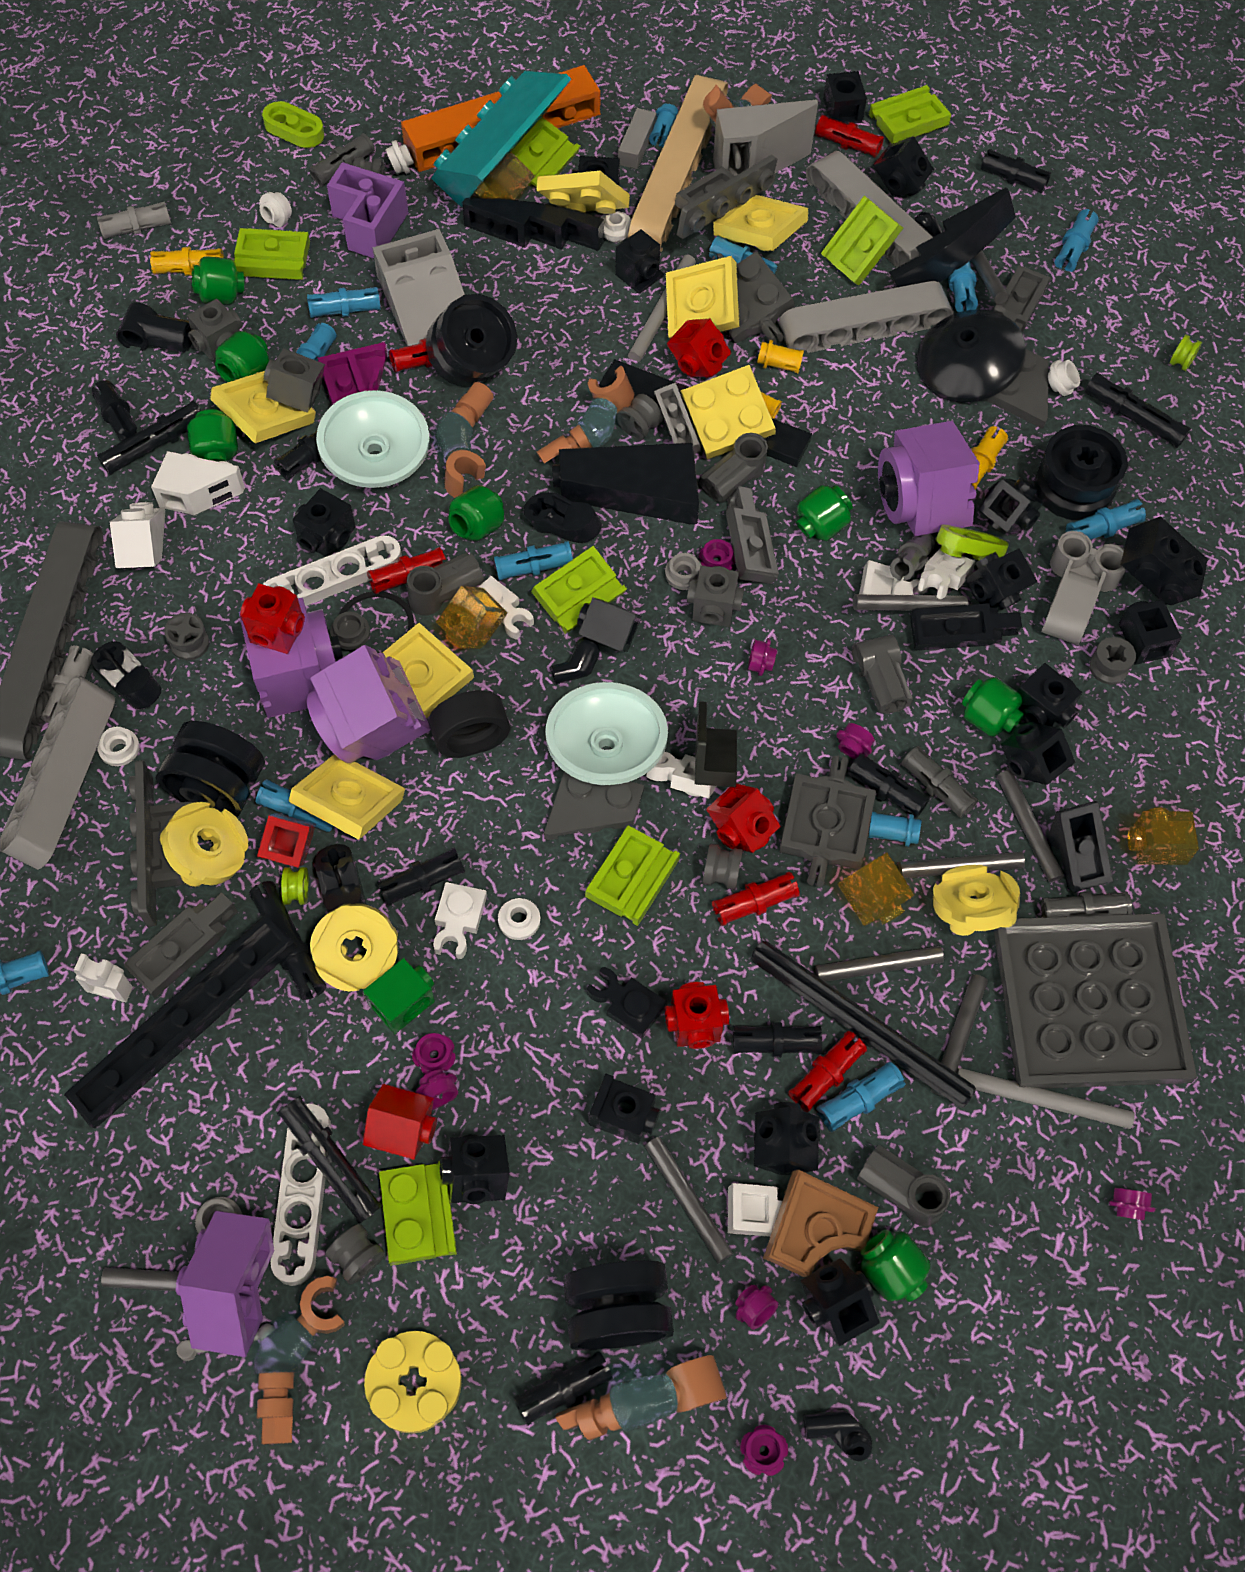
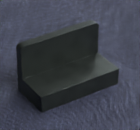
[694,701,737,787]

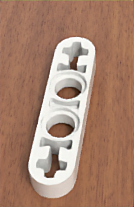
[263,536,402,606]
[270,1104,331,1286]

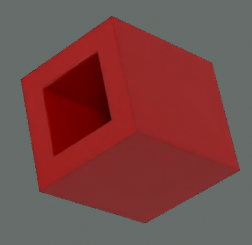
[257,813,316,868]
[363,1084,437,1160]

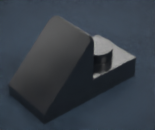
[1047,801,1113,892]

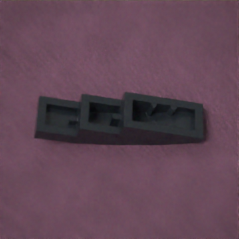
[889,187,1016,288]
[462,198,604,251]

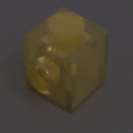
[475,151,535,200]
[436,586,508,649]
[1128,807,1199,865]
[837,852,915,926]

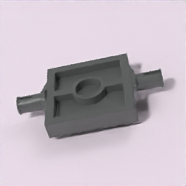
[711,251,795,345]
[779,755,876,887]

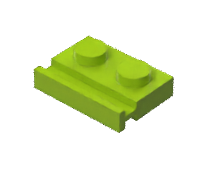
[869,85,951,144]
[503,117,581,187]
[821,196,903,285]
[234,228,310,280]
[531,546,627,634]
[585,825,680,926]
[379,1161,457,1266]

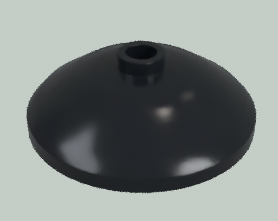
[917,309,1026,402]

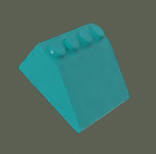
[431,71,572,207]

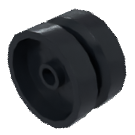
[426,294,518,387]
[1034,425,1128,520]
[155,720,265,817]
[563,1260,674,1351]

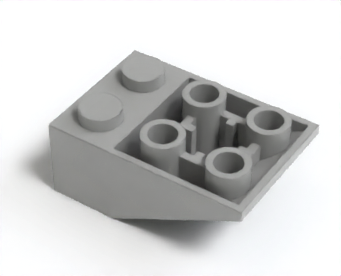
[713,100,818,176]
[373,229,465,346]

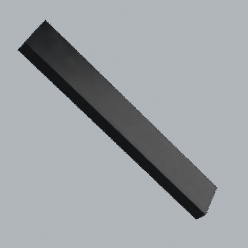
[599,359,812,467]
[64,913,298,1129]

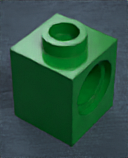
[363,958,435,1035]

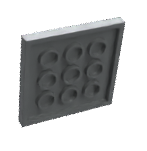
[994,913,1197,1089]

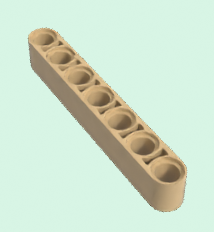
[628,75,728,252]

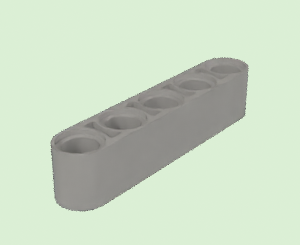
[806,151,933,268]
[779,281,953,353]
[0,675,115,870]

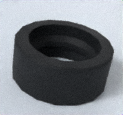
[429,690,511,758]

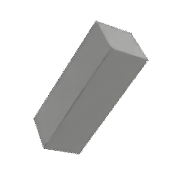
[618,108,657,169]
[654,383,701,454]

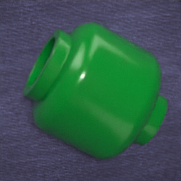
[192,256,244,305]
[215,331,269,382]
[187,409,238,462]
[448,485,504,541]
[796,485,853,541]
[961,677,1024,737]
[861,1229,930,1302]

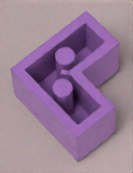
[327,162,408,258]
[176,1211,274,1357]

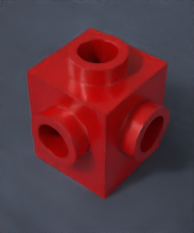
[666,318,732,378]
[240,583,305,654]
[706,783,781,853]
[665,982,729,1049]

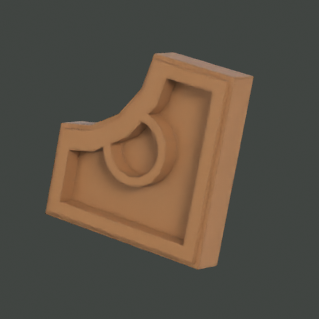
[763,1170,878,1277]

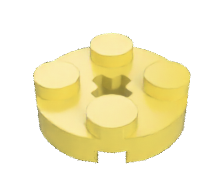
[160,802,248,887]
[933,865,1020,936]
[310,904,398,992]
[364,1331,462,1433]

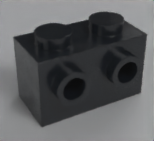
[1120,516,1208,605]

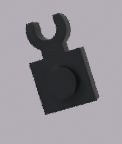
[586,967,667,1039]

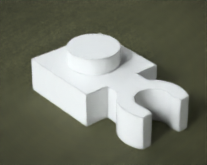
[918,549,976,599]
[859,560,929,595]
[464,576,534,639]
[646,752,717,798]
[434,882,487,959]
[73,953,133,1002]
[728,1183,782,1237]

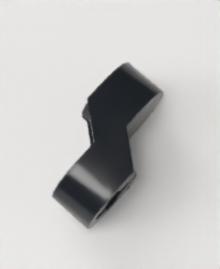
[523,492,602,543]
[91,641,161,709]
[315,844,367,913]

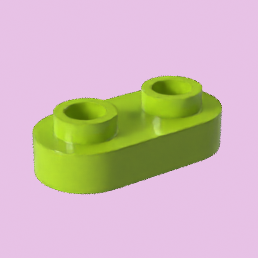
[262,101,324,148]
[936,525,1009,561]

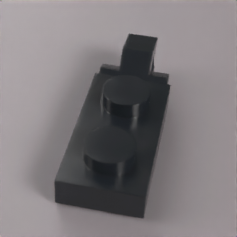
[910,603,1022,651]

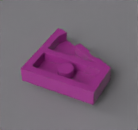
[318,342,387,405]

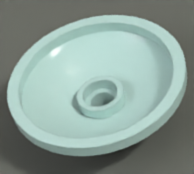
[316,390,429,488]
[546,682,668,785]

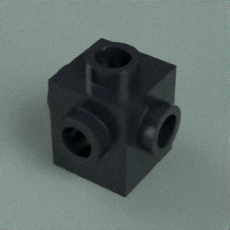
[873,136,934,197]
[978,478,1044,534]
[292,488,356,557]
[965,548,1038,611]
[1017,663,1083,729]
[1001,722,1075,785]
[754,1102,820,1175]
[440,1135,510,1204]
[801,1258,880,1346]

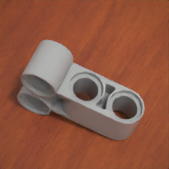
[1041,531,1126,645]

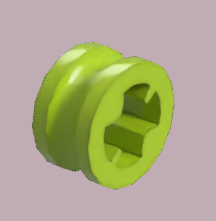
[1169,335,1203,371]
[281,867,309,905]

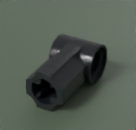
[116,302,192,353]

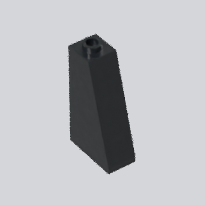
[552,443,699,524]

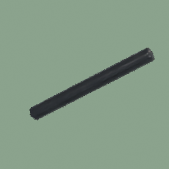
[752,941,976,1108]

